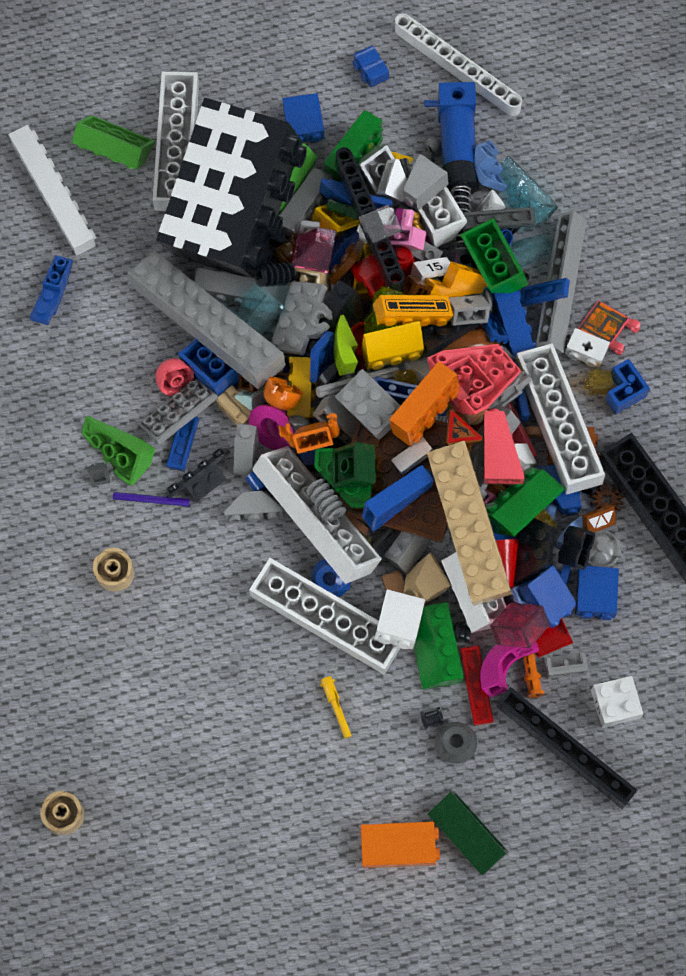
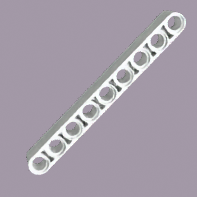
[395,13,522,116]

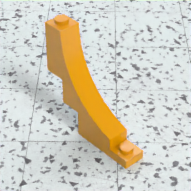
[386,262,488,329]

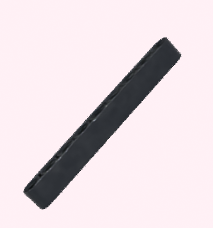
[335,147,405,294]

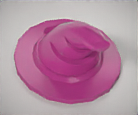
[248,405,295,450]

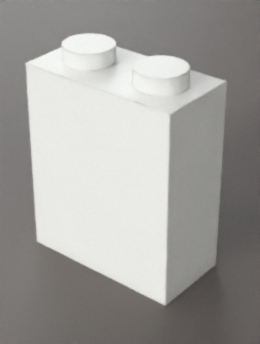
[374,589,425,649]

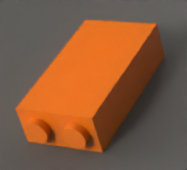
[361,822,440,868]

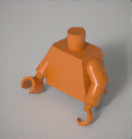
[278,413,339,454]

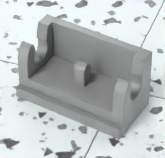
[544,652,589,679]

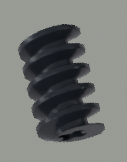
[254,262,296,287]

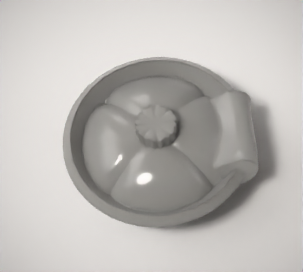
[588,530,621,567]

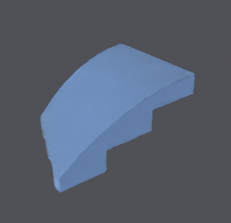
[474,140,508,192]

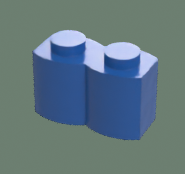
[352,45,389,88]

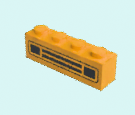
[373,295,453,326]

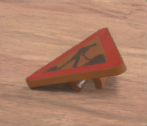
[446,410,483,445]

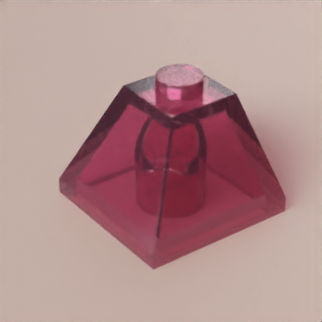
[292,227,336,273]

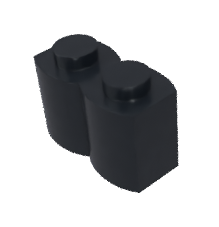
[558,525,595,570]

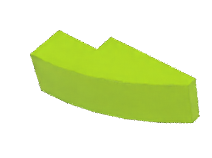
[333,315,358,376]

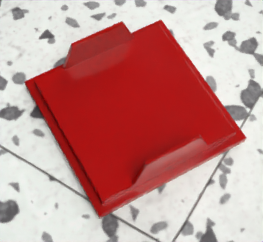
[521,618,573,658]

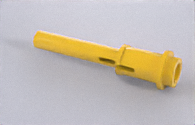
[320,676,352,739]

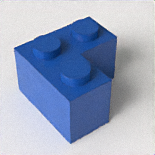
[605,359,650,415]

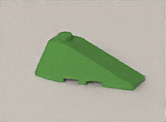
[81,416,155,486]

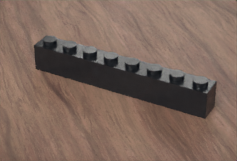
[496,687,638,809]

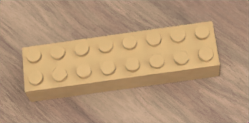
[427,441,512,606]

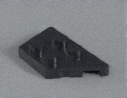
[421,321,480,356]
[514,518,555,586]

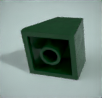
[332,442,376,488]

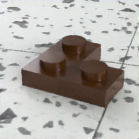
[329,239,365,285]

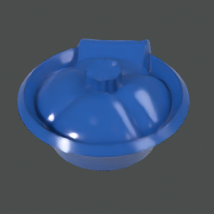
[311,559,351,597]

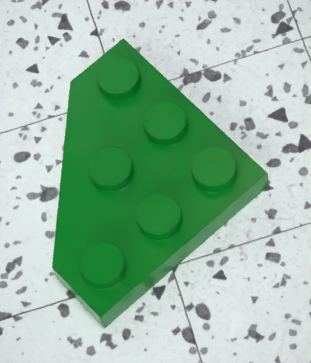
[314,448,372,508]

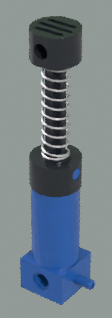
[424,82,479,269]

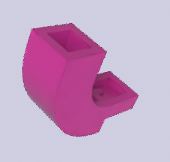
[480,636,539,698]

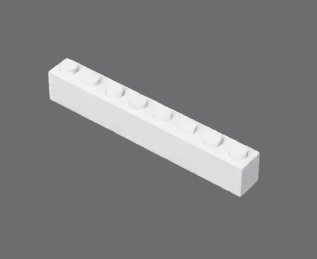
[8,125,96,256]

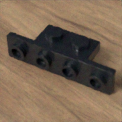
[164,448,231,502]

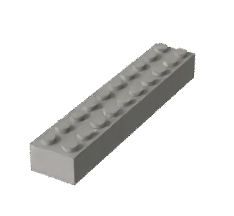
[128,251,285,389]

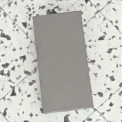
[139,379,218,445]

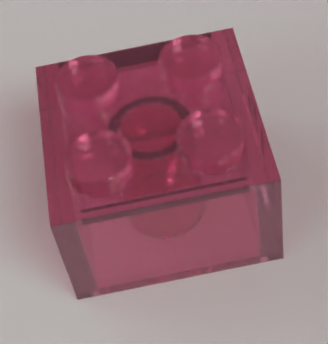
[490,602,549,648]

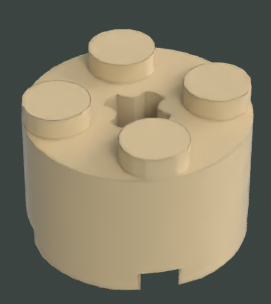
[93,548,134,592]
[40,791,84,835]

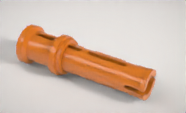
[523,653,544,698]

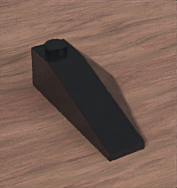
[306,281,370,354]

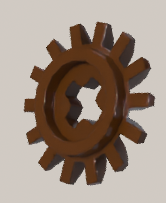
[589,483,624,512]

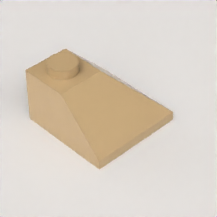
[403,552,451,606]

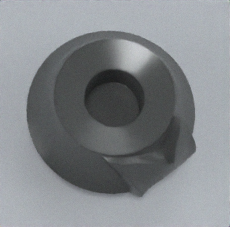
[434,722,477,764]

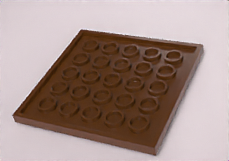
[335,420,473,543]

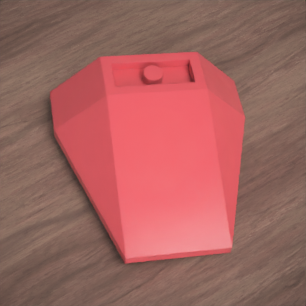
[427,344,521,415]

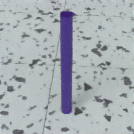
[113,492,190,507]

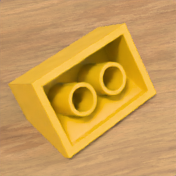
[361,321,424,370]

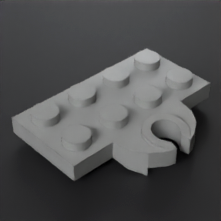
[271,281,333,355]

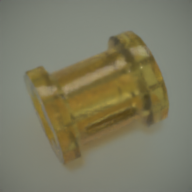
[393,369,417,385]

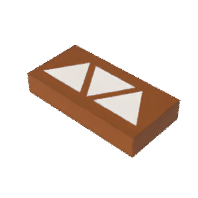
[582,505,616,532]

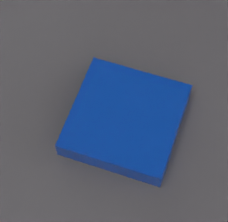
[310,331,334,383]

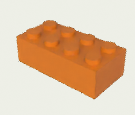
[389,361,460,447]

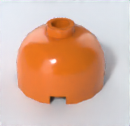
[264,377,303,411]

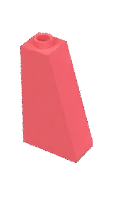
[484,409,524,484]

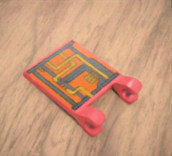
[578,300,640,355]

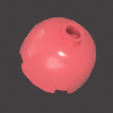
[155,358,194,396]

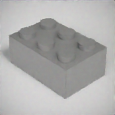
[335,369,400,440]

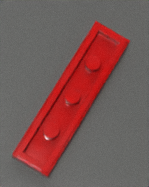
[459,645,494,726]

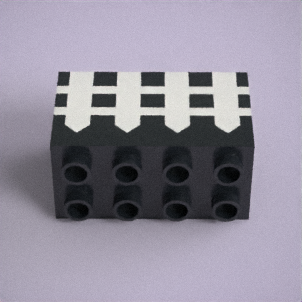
[156,97,307,279]

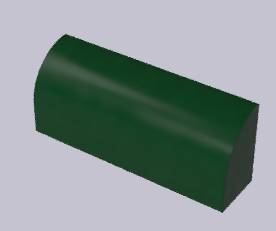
[428,791,509,875]

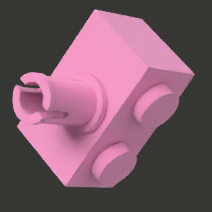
[383,209,426,250]

